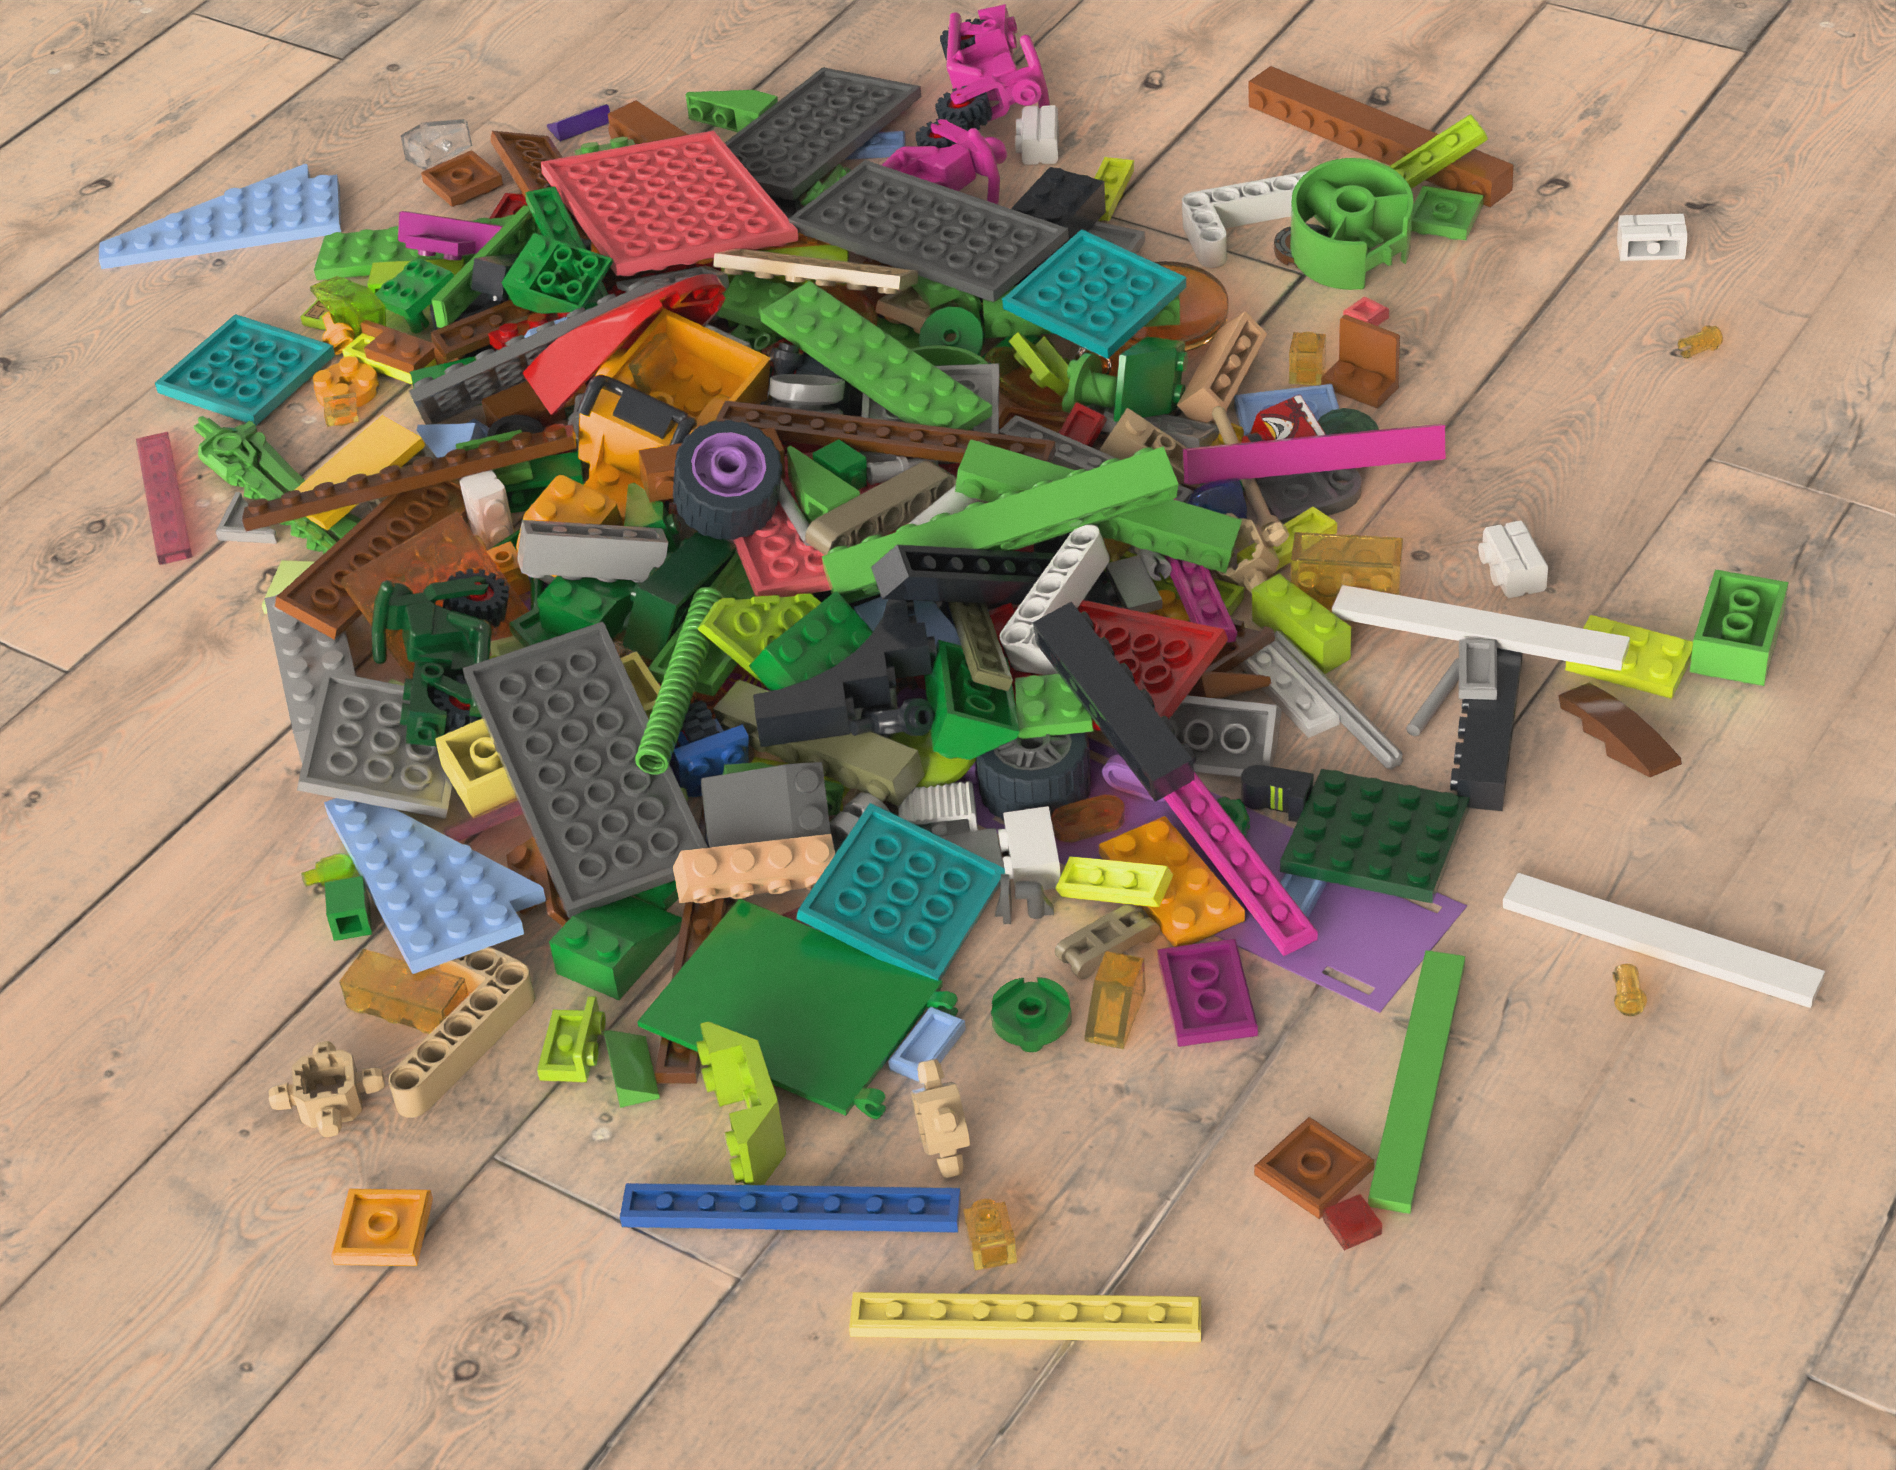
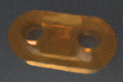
[1051,794,1125,842]

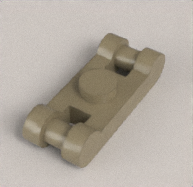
[1055,904,1160,979]

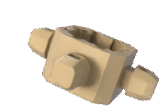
[1209,513,1290,594]
[269,1041,385,1137]
[911,1059,970,1178]

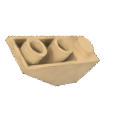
[1099,408,1200,488]

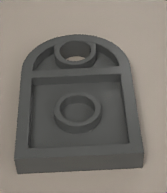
[1255,468,1361,524]

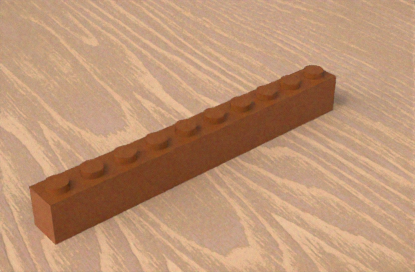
[1248,66,1514,207]

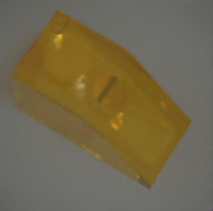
[1084,951,1146,1049]

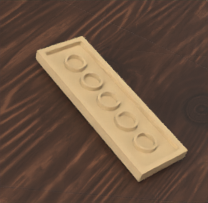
[714,248,918,294]

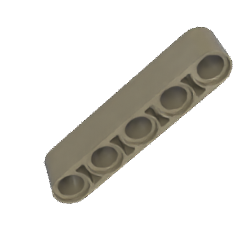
[805,460,957,555]

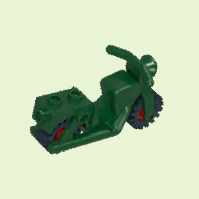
[372,569,509,747]

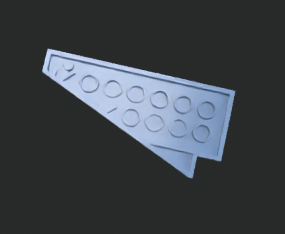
[99,164,341,269]
[324,798,546,974]

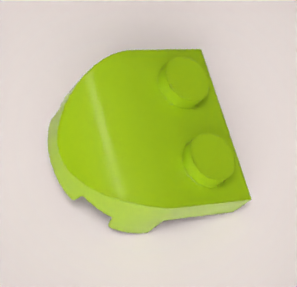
[1009,332,1071,396]

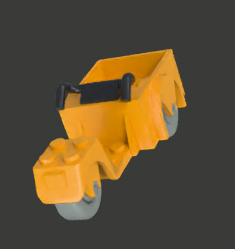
[516,308,771,584]

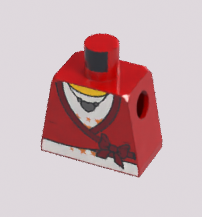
[1241,395,1326,443]

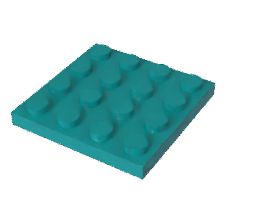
[1002,229,1186,359]
[155,314,335,426]
[796,803,1005,981]

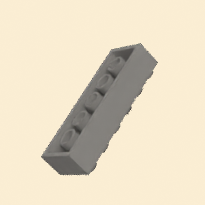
[264,594,357,763]

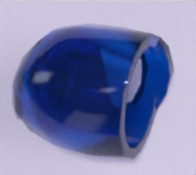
[1186,478,1248,519]

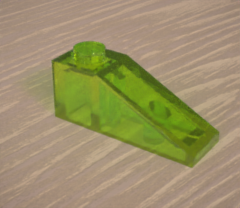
[310,276,386,340]

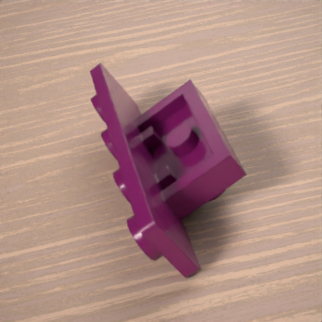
[398,211,503,260]

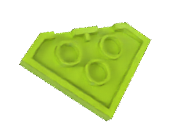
[697,593,821,688]

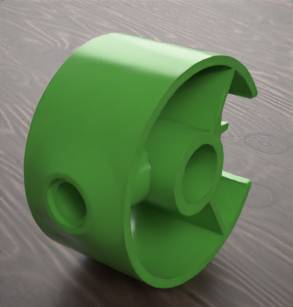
[1290,158,1414,290]

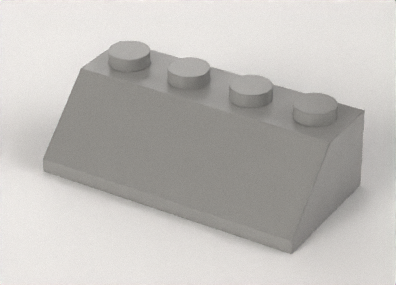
[1169,696,1282,777]

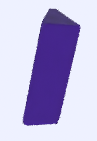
[547,104,610,141]

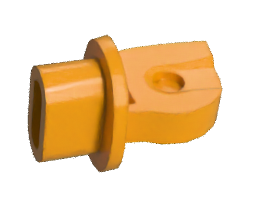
[322,311,355,355]

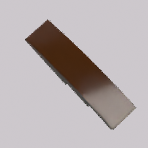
[1558,682,1682,778]

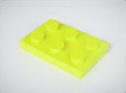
[1565,615,1693,699]

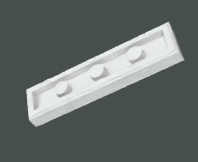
[1239,644,1340,738]

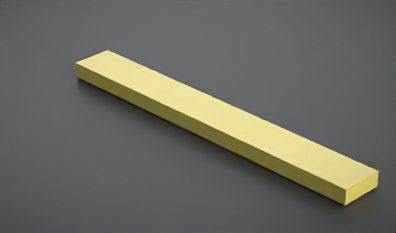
[849,1292,1201,1342]

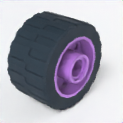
[673,420,782,540]

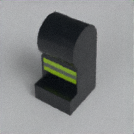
[1241,765,1314,822]

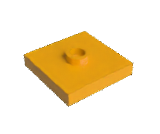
[332,1189,433,1266]

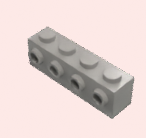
[517,520,668,583]

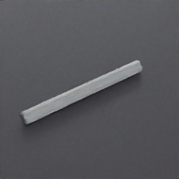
[1270,631,1403,770]

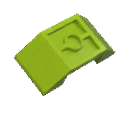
[696,1022,786,1185]

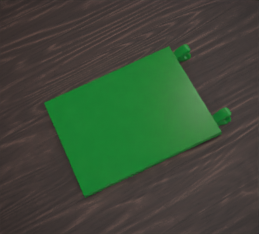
[638,899,958,1119]

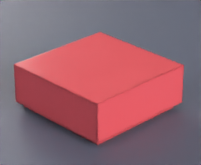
[1343,296,1389,326]

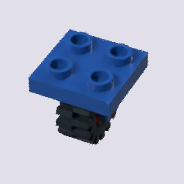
[673,700,749,798]

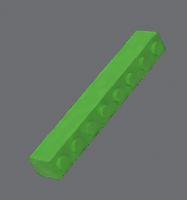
[955,439,1242,573]

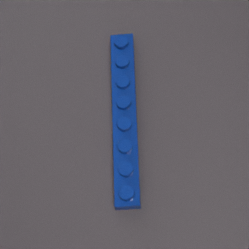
[620,1183,961,1232]

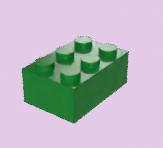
[749,591,873,691]

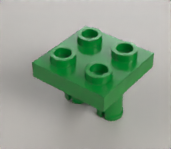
[373,258,454,334]

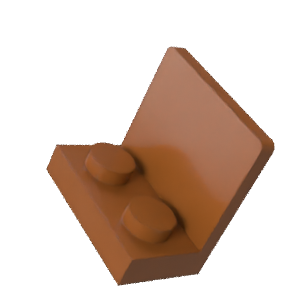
[1321,315,1400,409]

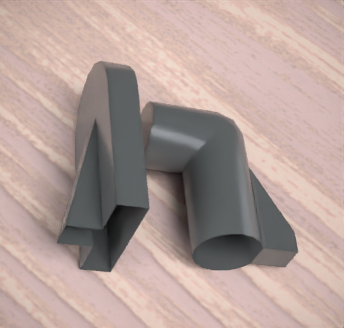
[995,874,1054,924]

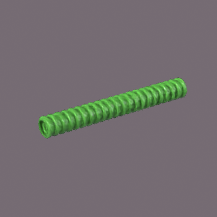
[635,587,724,774]

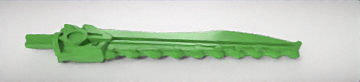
[194,416,408,584]

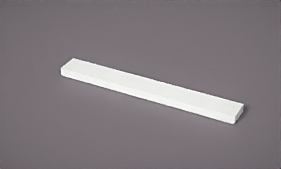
[1332,585,1630,671]
[1503,873,1825,1008]

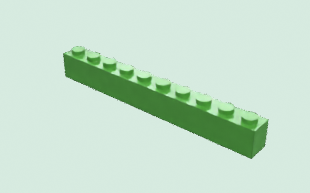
[822,446,1178,604]

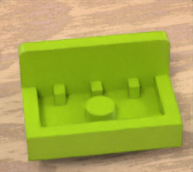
[537,996,606,1082]

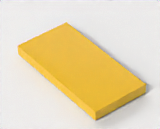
[295,415,426,531]

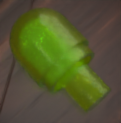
[301,853,355,887]

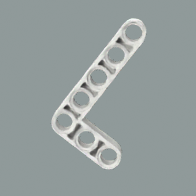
[1182,171,1308,268]
[1000,524,1110,675]

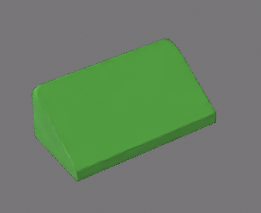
[603,1030,660,1108]

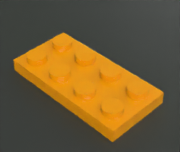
[1099,816,1245,947]

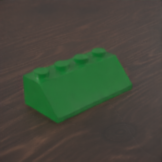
[924,640,1020,760]

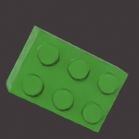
[1690,569,1789,686]

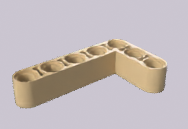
[388,946,535,1118]

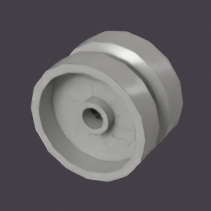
[769,374,845,415]

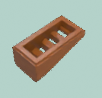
[1189,671,1272,699]

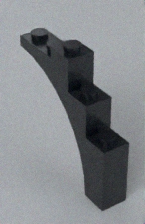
[753,599,937,747]

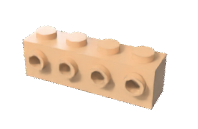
[1177,311,1267,423]
[673,834,835,903]

